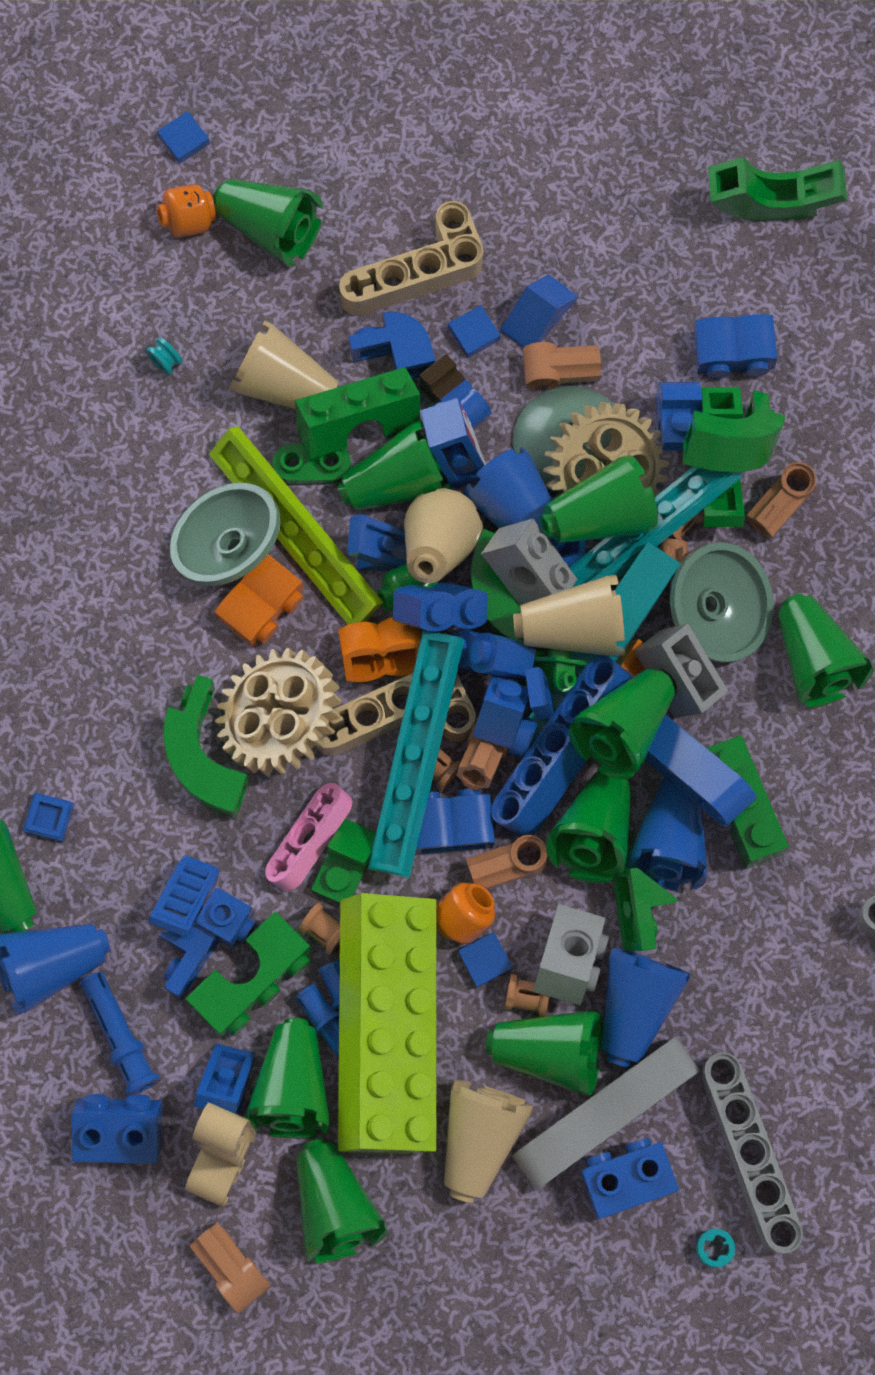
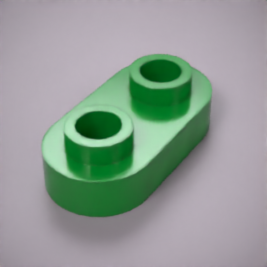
[273,444,351,485]

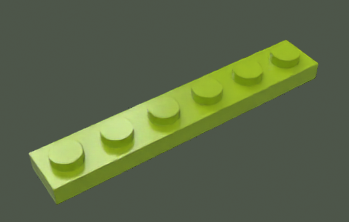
[209,426,383,624]

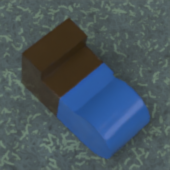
[420,354,492,429]

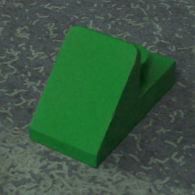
[311,818,376,904]
[613,868,678,951]

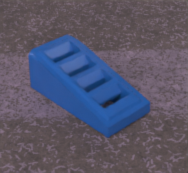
[148,856,220,937]

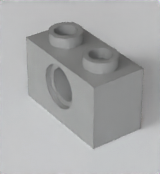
[481,519,577,605]
[634,623,728,718]
[533,904,609,1006]

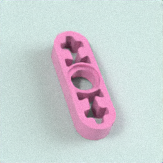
[265,783,352,892]

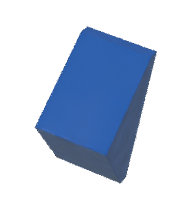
[501,274,579,348]

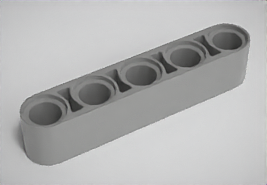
[511,1037,701,1191]
[700,1052,803,1254]

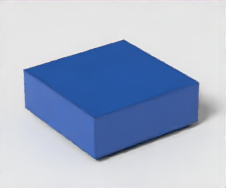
[157,111,210,164]
[448,305,501,358]
[525,667,554,720]
[23,792,75,843]
[458,932,513,989]

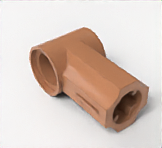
[522,342,601,390]
[745,462,817,540]
[456,712,508,791]
[466,835,548,890]
[190,1223,272,1314]

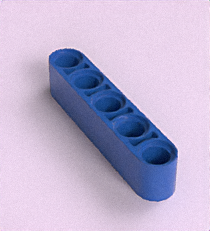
[491,655,633,837]
[645,715,757,827]

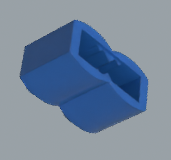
[694,314,777,379]
[393,583,488,631]
[449,629,536,681]
[415,789,495,855]

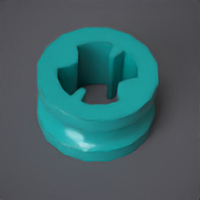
[145,337,183,376]
[696,1229,735,1268]

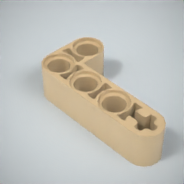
[339,201,483,316]
[315,673,476,756]
[185,1103,256,1207]

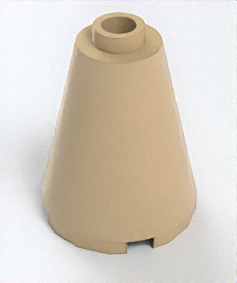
[229,320,339,409]
[404,488,483,583]
[513,575,625,657]
[444,1080,534,1203]

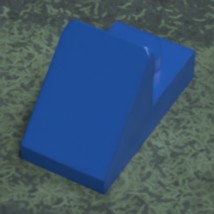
[347,514,407,571]
[159,925,219,1000]
[194,1044,256,1114]

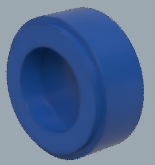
[508,715,537,758]

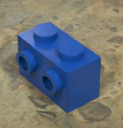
[72,1094,162,1163]
[579,1137,679,1221]

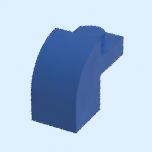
[349,312,435,379]
[655,382,702,451]

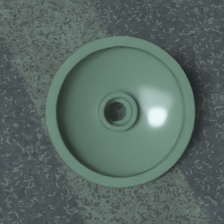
[513,386,614,495]
[170,483,280,586]
[670,542,774,662]

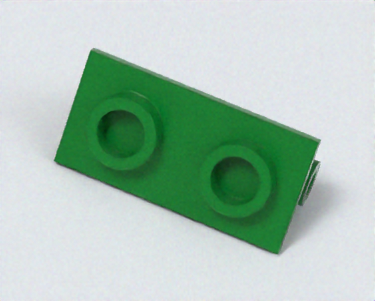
[512,650,587,692]

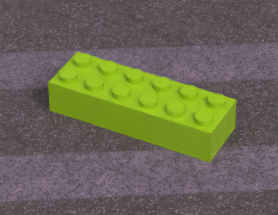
[338,893,436,1154]

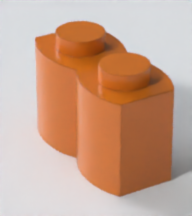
[214,554,304,648]
[338,617,421,682]

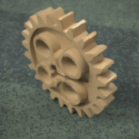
[543,402,669,500]
[215,648,342,776]

